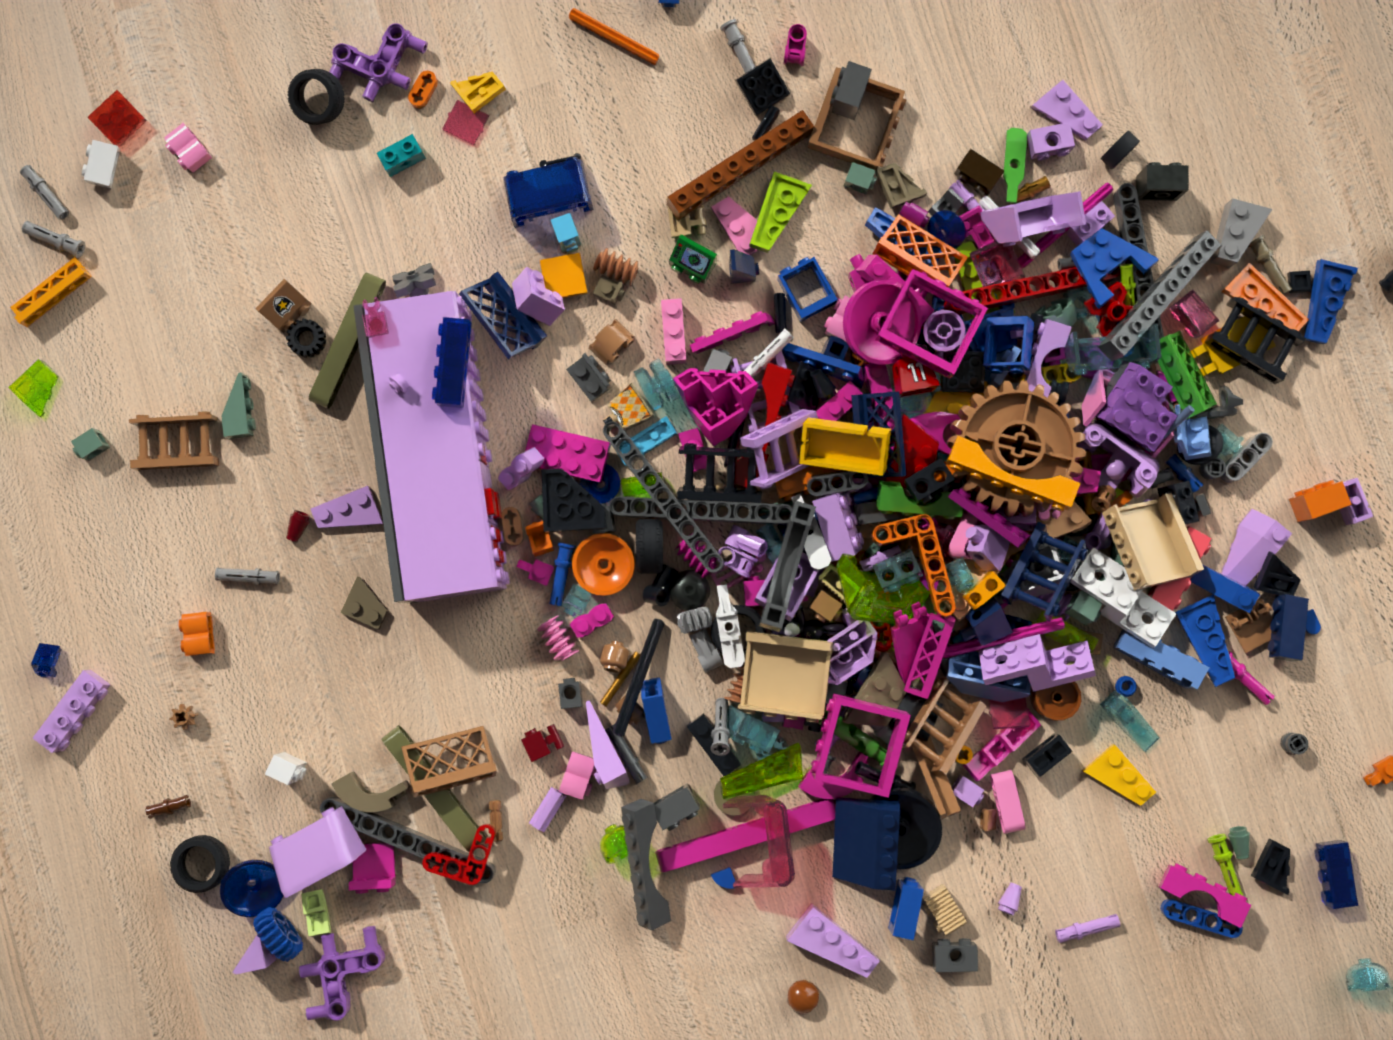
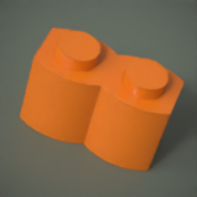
[179,612,215,656]

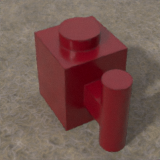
[521,724,564,762]

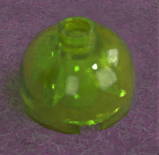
[600,824,628,864]

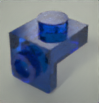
[31,643,62,678]

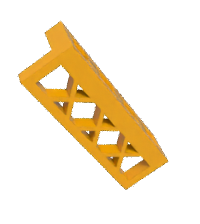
[10,257,92,327]

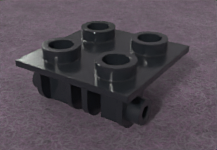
[787,361,828,411]

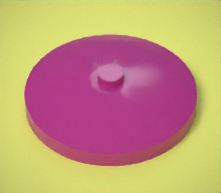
[843,280,922,365]

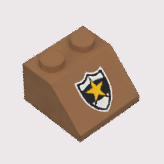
[255,279,312,333]

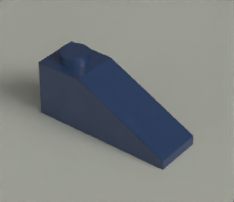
[729,249,759,284]

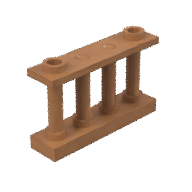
[129,411,219,470]
[902,677,987,776]

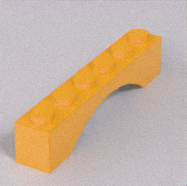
[946,436,1080,511]

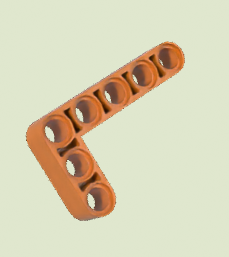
[872,514,956,617]

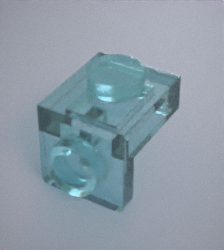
[1216,424,1244,456]

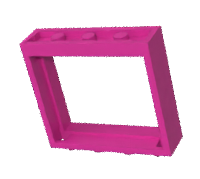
[875,269,988,379]
[810,693,911,798]

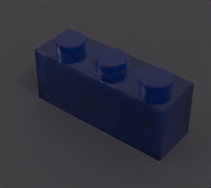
[1314,840,1358,909]

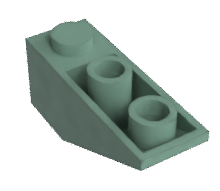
[221,373,256,439]

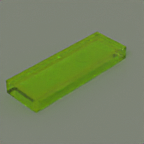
[1035,610,1099,654]

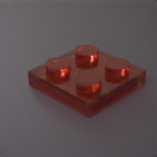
[88,90,147,147]

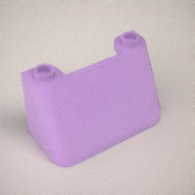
[1076,420,1159,498]
[269,806,366,898]

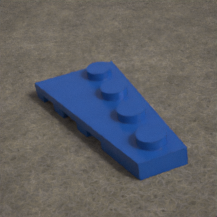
[865,207,942,266]
[1304,259,1358,344]
[1175,594,1235,688]

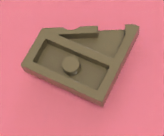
[875,163,927,209]
[341,576,388,630]

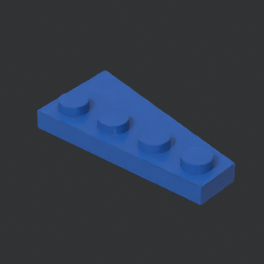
[782,343,864,388]

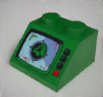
[669,234,717,284]

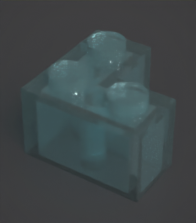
[727,705,780,753]

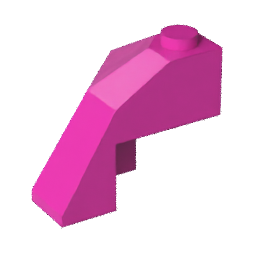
[673,368,758,446]

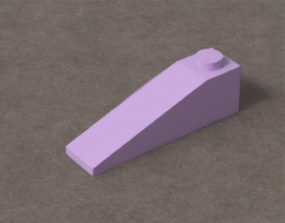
[1221,509,1292,586]

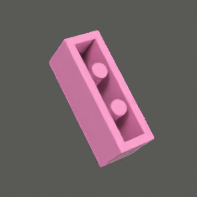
[661,298,686,365]

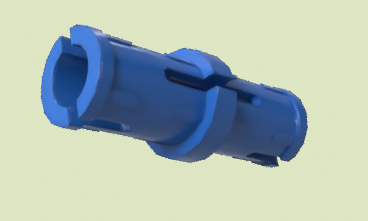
[1165,454,1204,493]

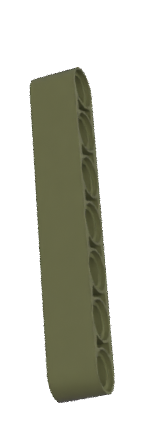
[309,272,386,409]
[382,725,486,852]

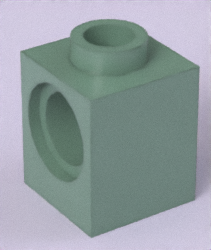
[844,162,877,194]
[71,428,110,461]

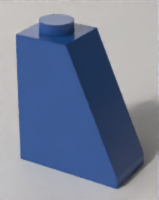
[641,677,672,744]

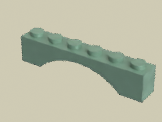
[1065,504,1128,625]

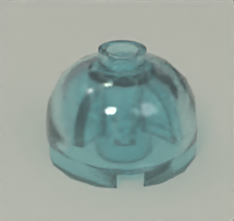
[892,387,932,419]
[1346,958,1392,992]

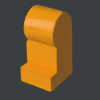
[963,571,1006,610]

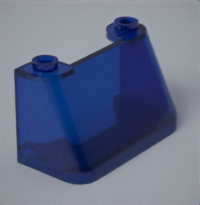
[503,157,594,228]

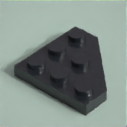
[541,468,607,532]

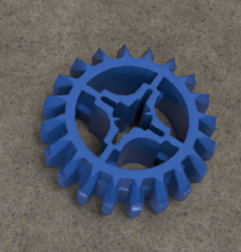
[253,907,303,962]

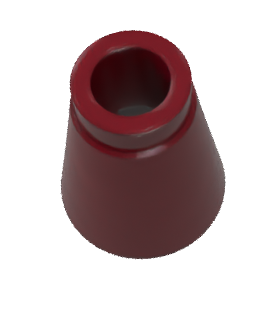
[286,510,310,542]

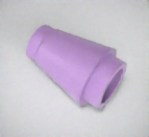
[998,882,1022,916]

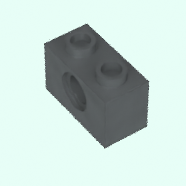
[932,938,978,972]

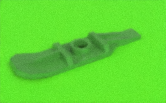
[1003,128,1027,203]

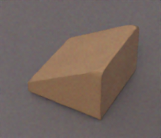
[980,808,997,831]

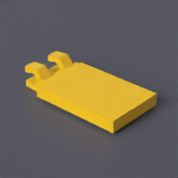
[1190,316,1276,376]

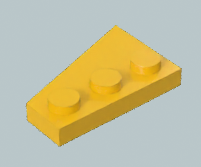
[1082,744,1156,806]

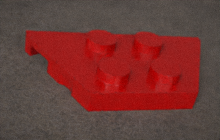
[884,414,939,488]

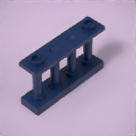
[1001,522,1088,622]

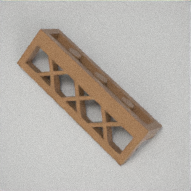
[912,736,961,819]

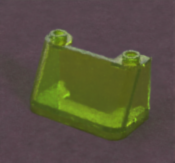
[836,554,930,624]

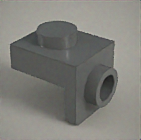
[928,188,964,225]

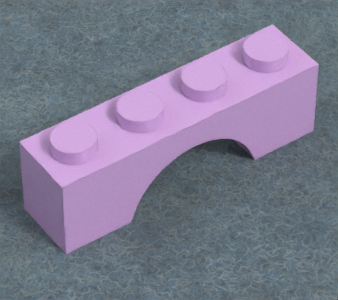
[1024,319,1072,397]

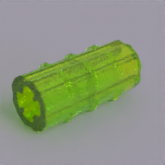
[621,472,663,497]

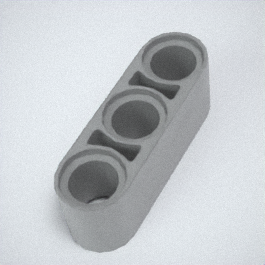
[1220,433,1273,483]

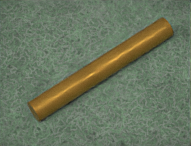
[600,651,641,707]

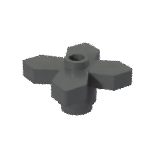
[392,263,436,298]

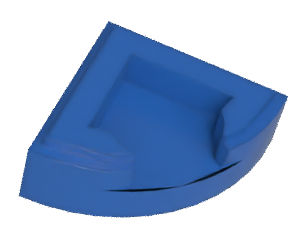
[711,867,738,889]

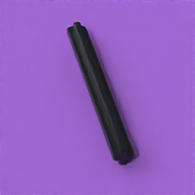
[613,618,664,737]

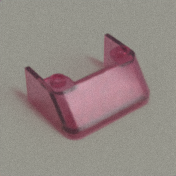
[723,795,795,888]

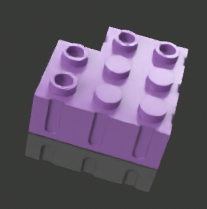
[1095,360,1177,452]

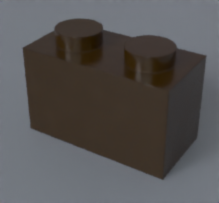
[954,148,1004,196]

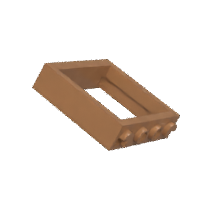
[808,67,907,171]

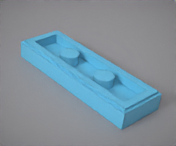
[615,416,677,466]

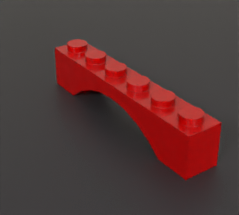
[735,362,795,487]

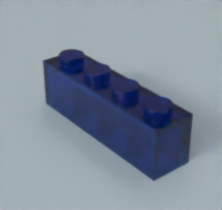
[432,317,472,408]

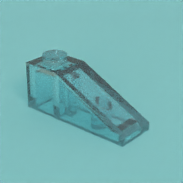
[1100,690,1160,752]

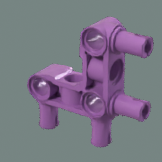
[329,23,428,102]
[299,926,385,1020]

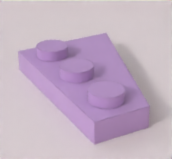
[310,486,383,528]

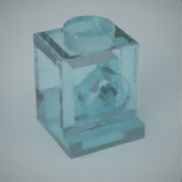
[945,557,974,593]

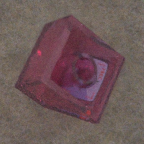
[969,241,1026,287]

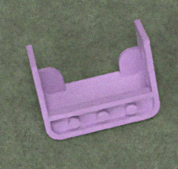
[980,191,1086,247]

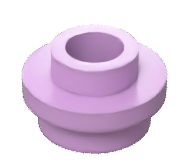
[389,374,409,394]

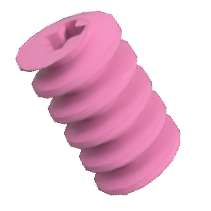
[537,615,579,661]

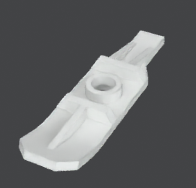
[791,494,832,570]
[716,584,745,669]

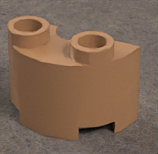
[588,319,634,365]

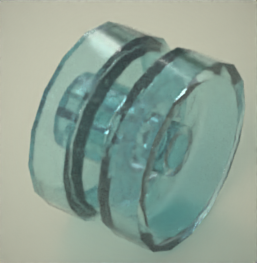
[633,358,680,412]

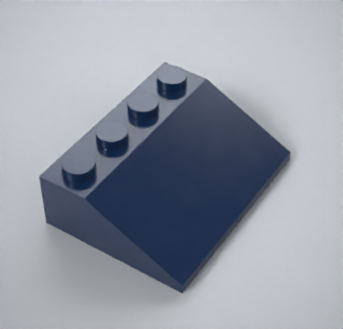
[832,797,900,891]

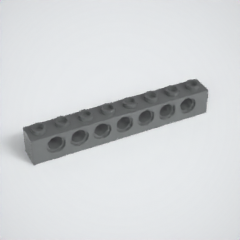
[1098,230,1221,361]

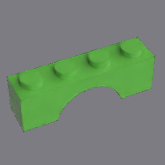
[876,480,963,519]

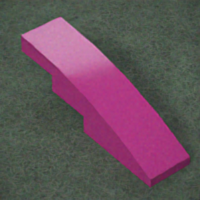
[962,709,1041,781]

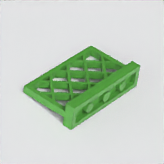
[1149,331,1217,419]

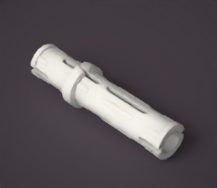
[744,328,794,378]

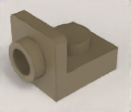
[593,275,626,305]

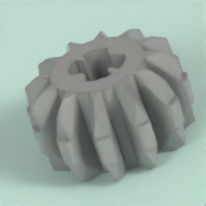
[677,607,713,634]

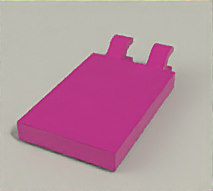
[890,602,940,684]

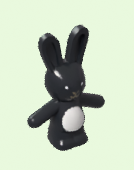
[772,604,847,641]

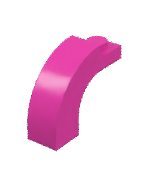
[798,752,868,799]

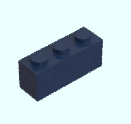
[1268,594,1309,662]

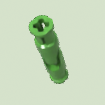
[818,707,887,767]

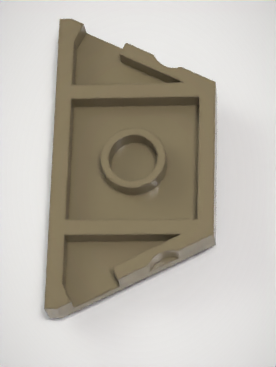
[842,652,906,726]

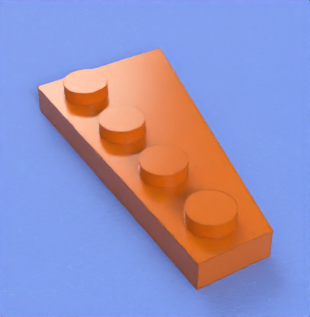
[1221,263,1309,331]

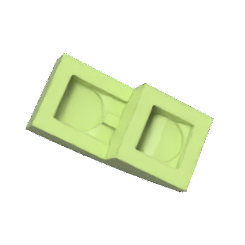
[301,889,331,937]

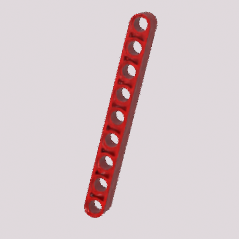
[944,267,1120,315]

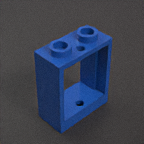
[777,257,838,323]
[983,316,1034,374]
[888,877,924,940]

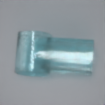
[755,524,783,565]

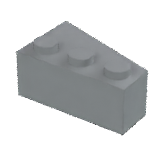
[1210,199,1272,268]

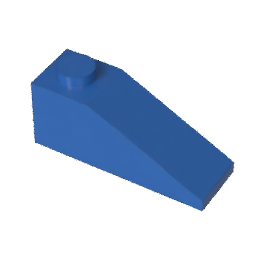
[1190,564,1260,613]

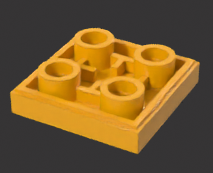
[540,252,588,298]

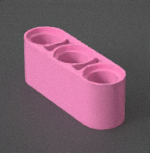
[948,510,986,559]
[990,770,1025,834]

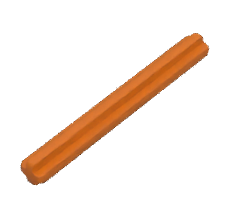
[569,8,659,65]

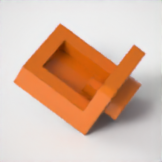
[525,521,554,557]

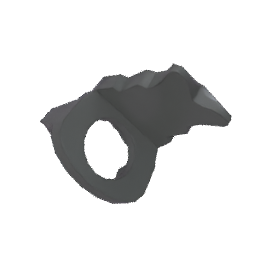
[1194,386,1243,419]

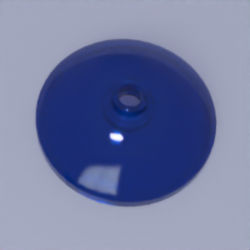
[220,860,284,917]

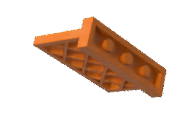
[872,214,968,287]

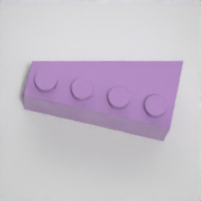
[786,903,880,978]

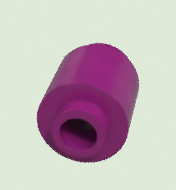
[899,202,930,228]

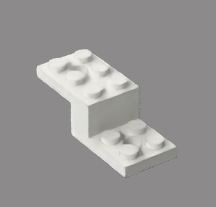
[1070,547,1176,649]

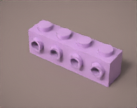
[33,670,110,753]

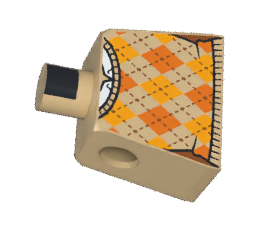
[602,383,654,431]

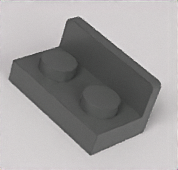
[566,353,611,403]

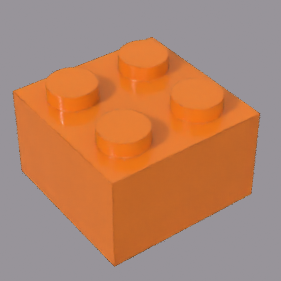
[1289,480,1352,522]

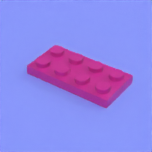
[525,424,611,483]

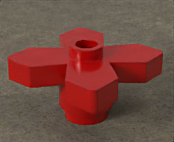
[1084,282,1133,338]

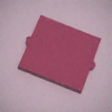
[442,100,489,145]
[988,697,1030,729]

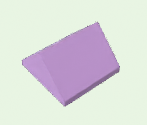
[233,936,276,974]

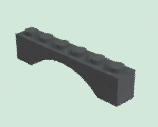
[759,501,816,632]
[621,799,671,931]

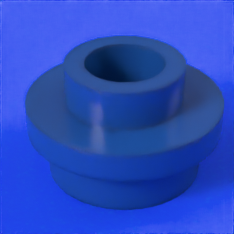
[1115,676,1137,697]

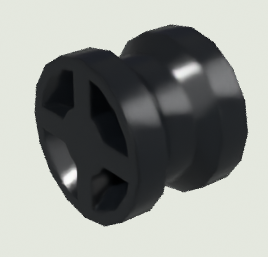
[1049,379,1069,402]

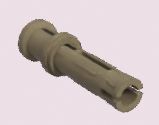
[1248,235,1292,294]

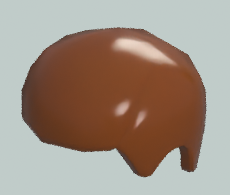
[787,980,819,1014]

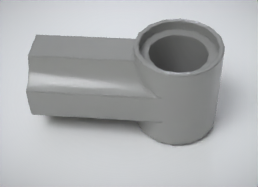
[690,629,724,673]

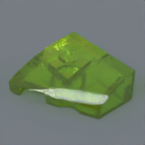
[8,359,59,418]

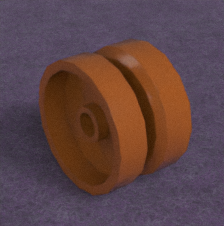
[1030,681,1082,720]

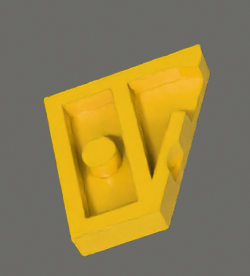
[450,71,506,113]

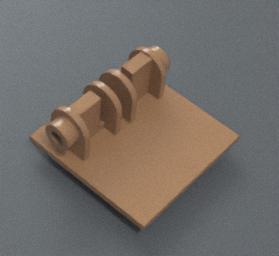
[1225,597,1273,653]

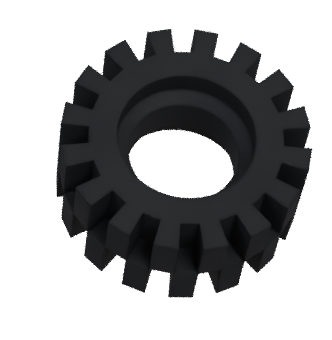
[286,319,326,358]

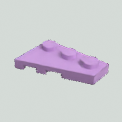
[1031,80,1103,140]

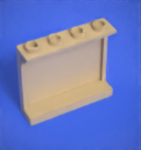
[1102,493,1204,591]
[738,632,833,723]

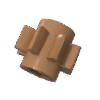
[169,704,198,730]

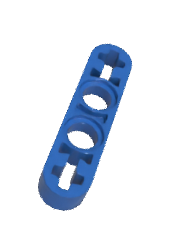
[1160,899,1243,938]

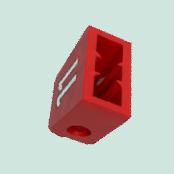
[893,353,940,398]

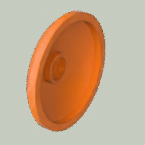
[572,533,635,596]

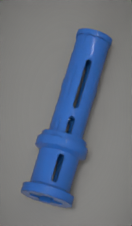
[549,542,576,606]

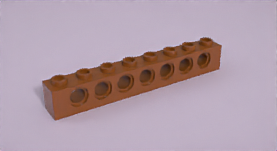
[667,110,814,220]

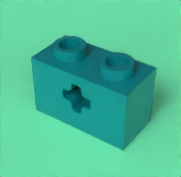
[377,134,426,177]

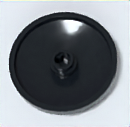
[870,787,942,869]

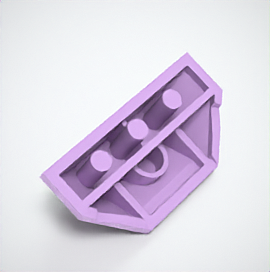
[827,615,878,685]

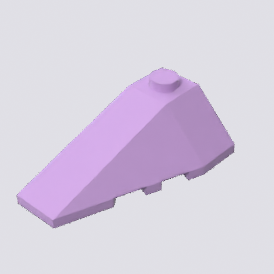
[586,700,630,789]

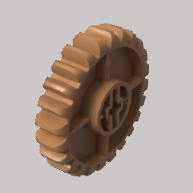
[947,380,1086,517]

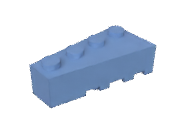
[1113,629,1210,690]

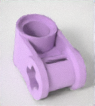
[717,546,758,578]

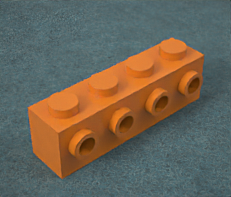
[774,466,858,501]

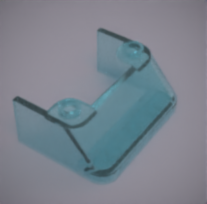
[1064,324,1162,375]

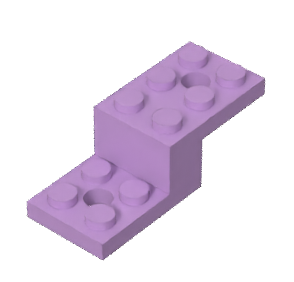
[978,634,1096,692]

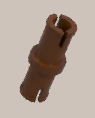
[146,795,191,819]

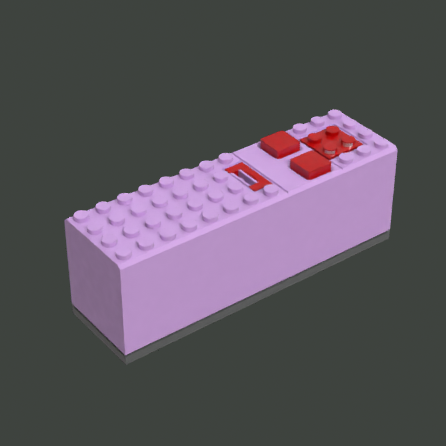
[353,291,510,604]

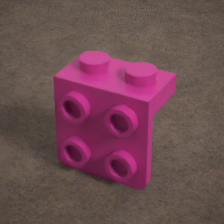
[349,843,396,894]

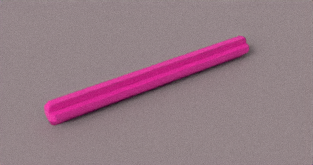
[1017,183,1114,268]
[943,618,1065,658]

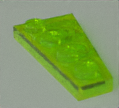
[720,742,803,799]

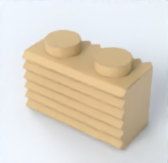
[818,563,863,608]
[921,884,967,936]

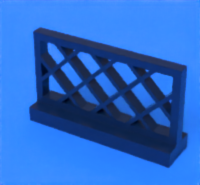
[459,272,547,360]
[851,391,906,478]

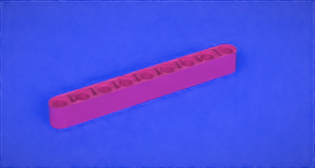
[655,799,836,873]

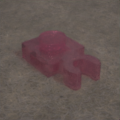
[362,297,389,338]

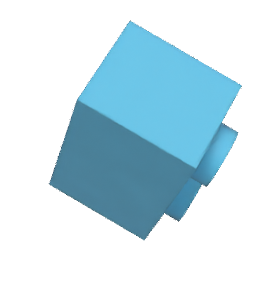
[551,213,581,253]

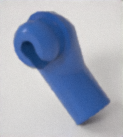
[854,487,878,504]

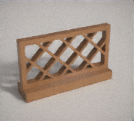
[401,726,497,798]

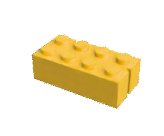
[799,417,891,476]

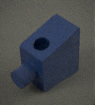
[959,596,1013,645]

